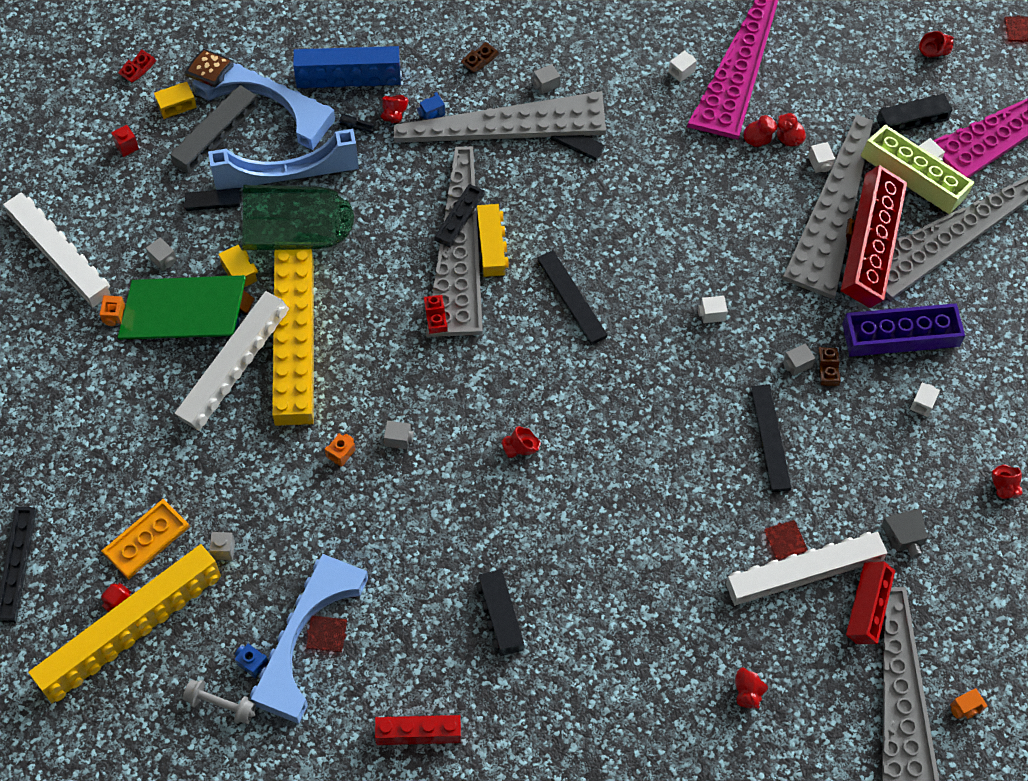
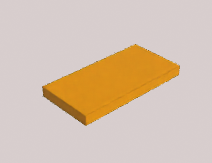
[101,499,190,580]

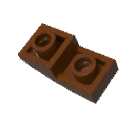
[461,42,499,73]
[818,347,841,386]

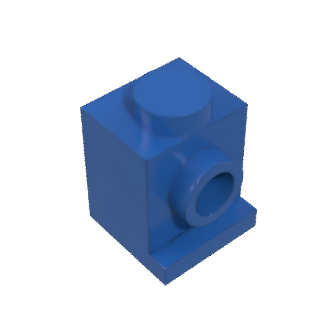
[417,92,445,120]
[235,643,269,679]

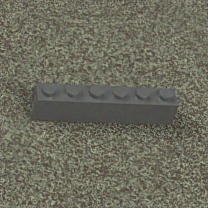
[170,85,258,175]

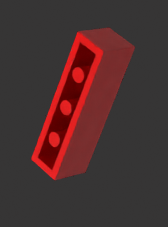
[846,561,895,644]
[375,715,461,745]

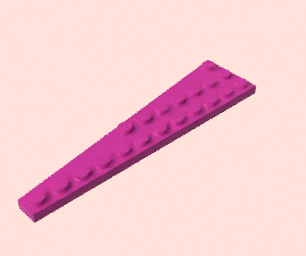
[687,0,779,140]
[933,98,1028,178]

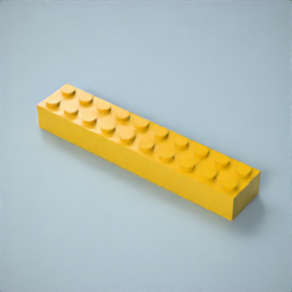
[272,249,314,426]
[28,544,221,704]

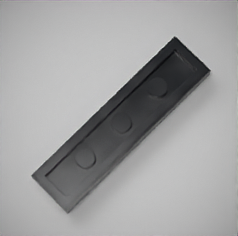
[434,184,485,248]

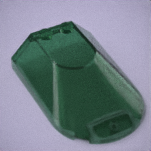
[242,185,354,251]

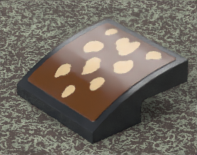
[184,49,234,88]

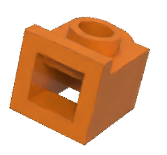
[99,295,125,326]
[325,433,356,467]
[950,688,987,720]

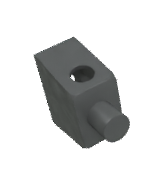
[881,508,927,559]

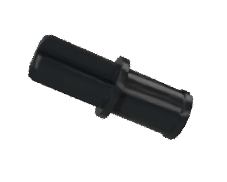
[339,113,375,133]

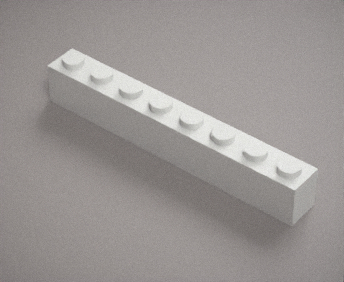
[3,192,111,308]
[175,291,289,431]
[726,532,887,606]

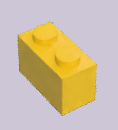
[154,81,197,119]
[218,245,258,287]

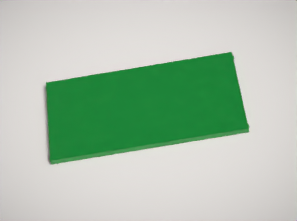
[118,275,246,340]

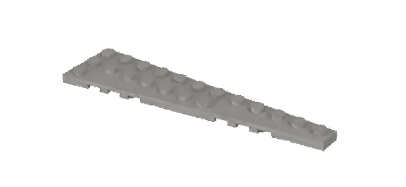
[394,91,606,143]
[782,114,873,300]
[426,146,483,337]
[885,177,1028,301]
[882,587,939,781]

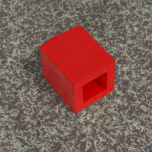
[111,125,139,157]

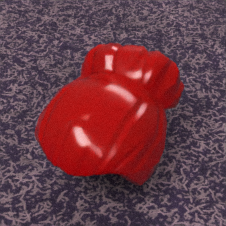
[919,31,954,58]
[381,95,409,124]
[776,113,806,147]
[743,115,778,148]
[501,426,541,458]
[991,465,1023,499]
[735,667,768,708]

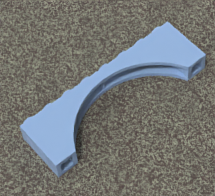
[192,63,335,150]
[208,129,359,190]
[250,554,368,724]

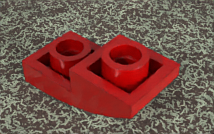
[118,49,157,83]
[424,295,448,334]

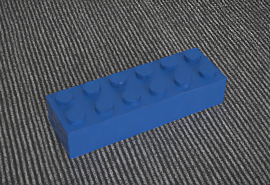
[293,46,401,88]

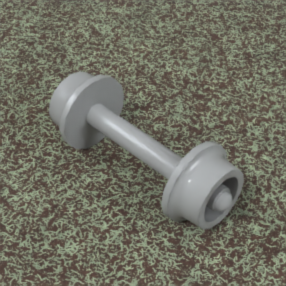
[183,680,256,724]

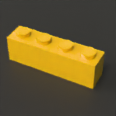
[477,204,509,277]

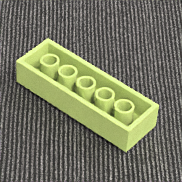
[861,125,975,214]

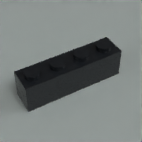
[876,93,953,133]
[476,569,524,656]

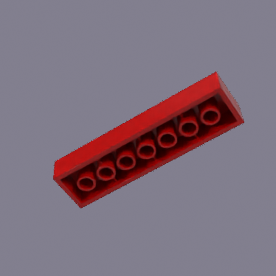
[841,165,907,308]

